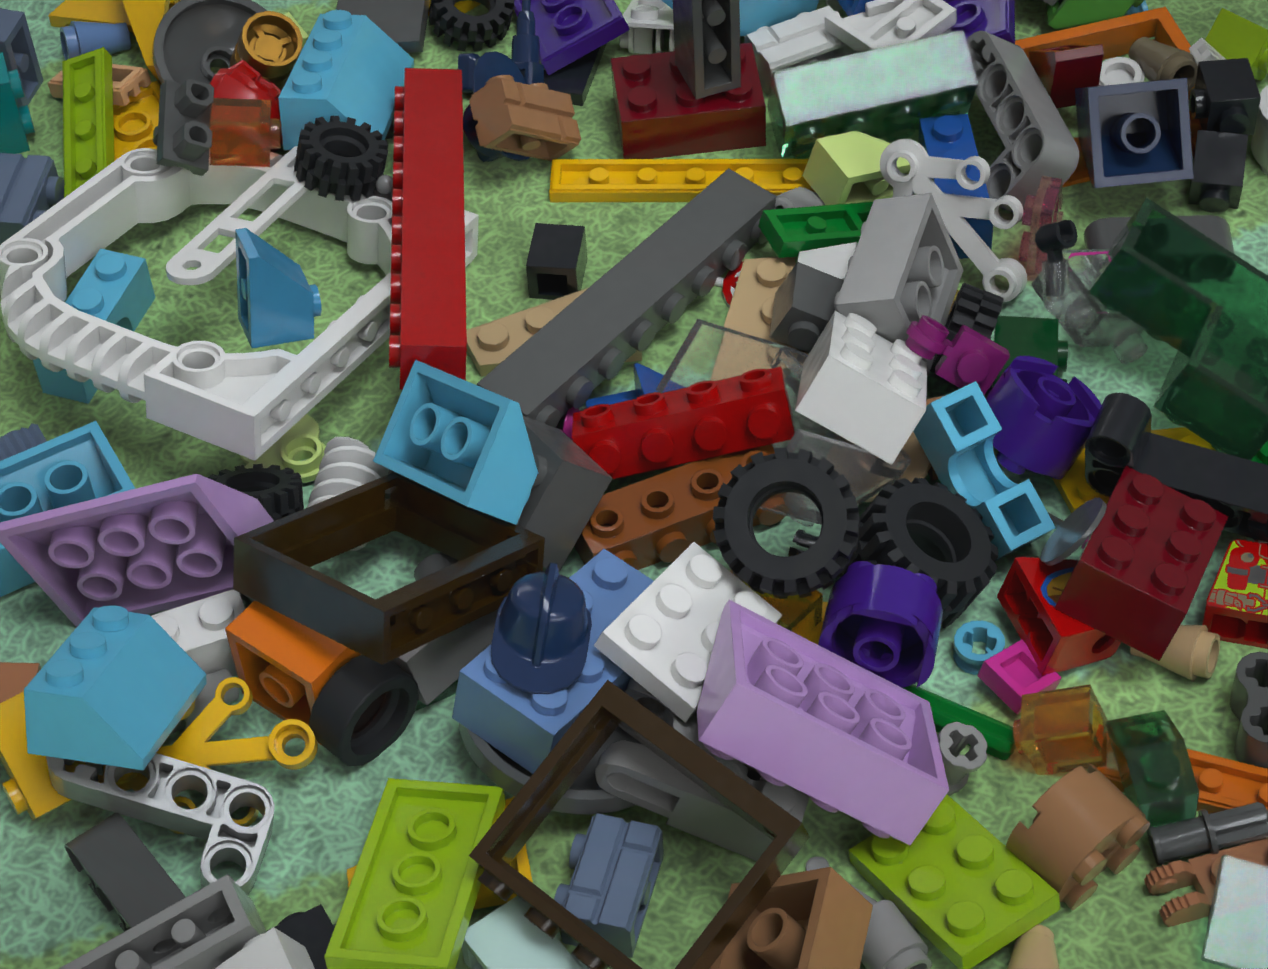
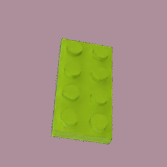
[324,778,506,969]

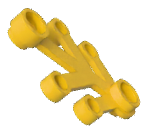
[97,677,318,834]

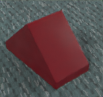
[1029,44,1104,108]

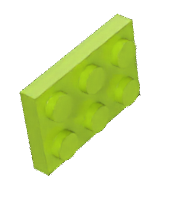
[848,794,1060,969]

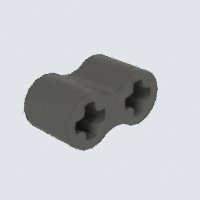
[1229,652,1268,769]

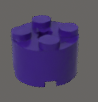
[986,356,1102,480]
[818,561,943,688]

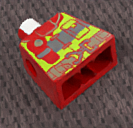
[1202,539,1268,649]

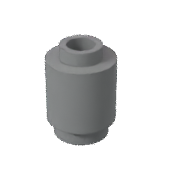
[861,899,932,969]

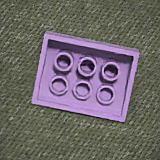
[0,474,274,628]
[697,600,949,845]

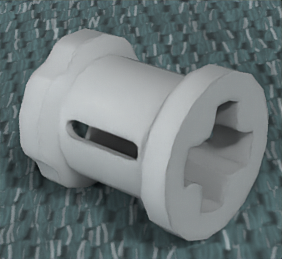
[937,722,988,796]

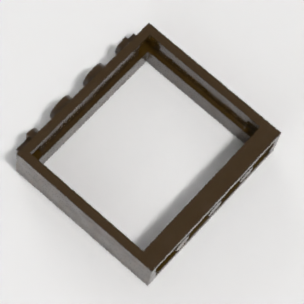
[233,472,545,665]
[469,680,810,969]

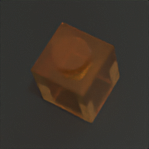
[210,98,281,167]
[1013,684,1108,775]

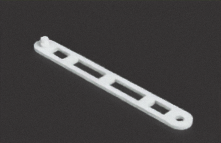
[166,146,308,285]

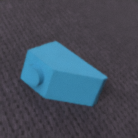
[235,228,322,348]

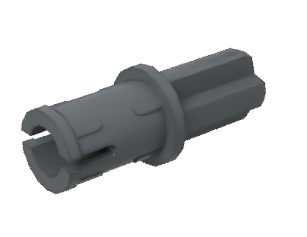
[1147,802,1268,866]

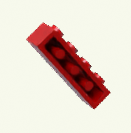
[572,366,796,479]

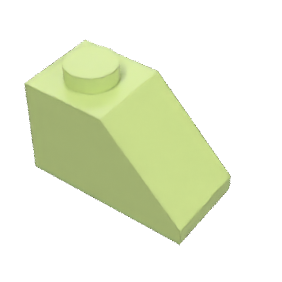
[802,131,911,205]

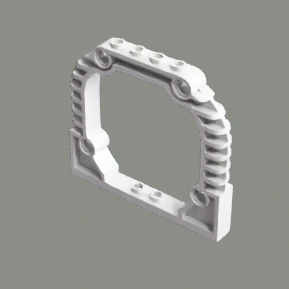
[0,145,479,461]

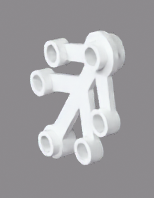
[880,139,1027,302]

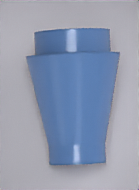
[60,21,131,60]

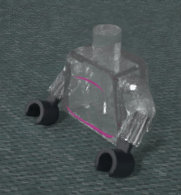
[1031,219,1171,364]

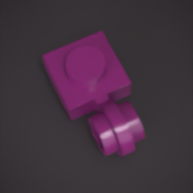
[905,315,1010,395]

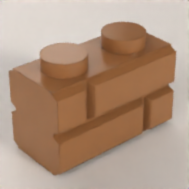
[469,75,581,161]

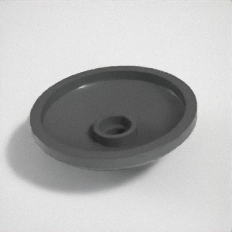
[152,0,283,91]

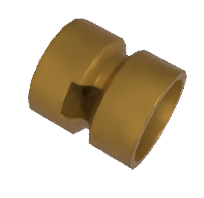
[230,11,303,90]

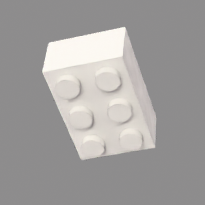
[795,311,927,465]

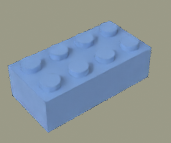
[452,549,654,774]

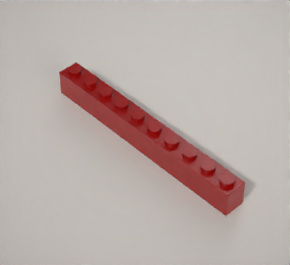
[389,68,467,390]

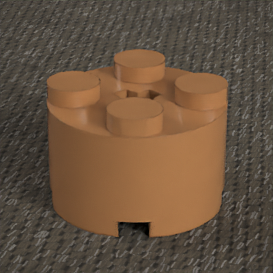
[1006,764,1150,910]

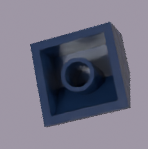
[1075,78,1194,188]

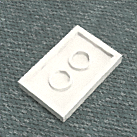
[594,542,783,723]

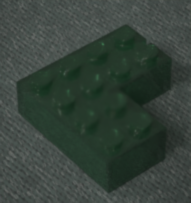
[1088,197,1268,460]

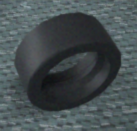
[309,655,419,766]

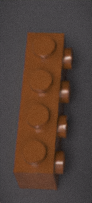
[574,444,794,570]

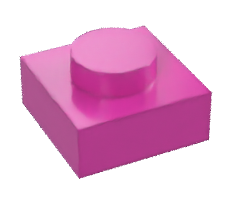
[977,639,1062,714]

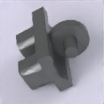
[153,79,214,176]

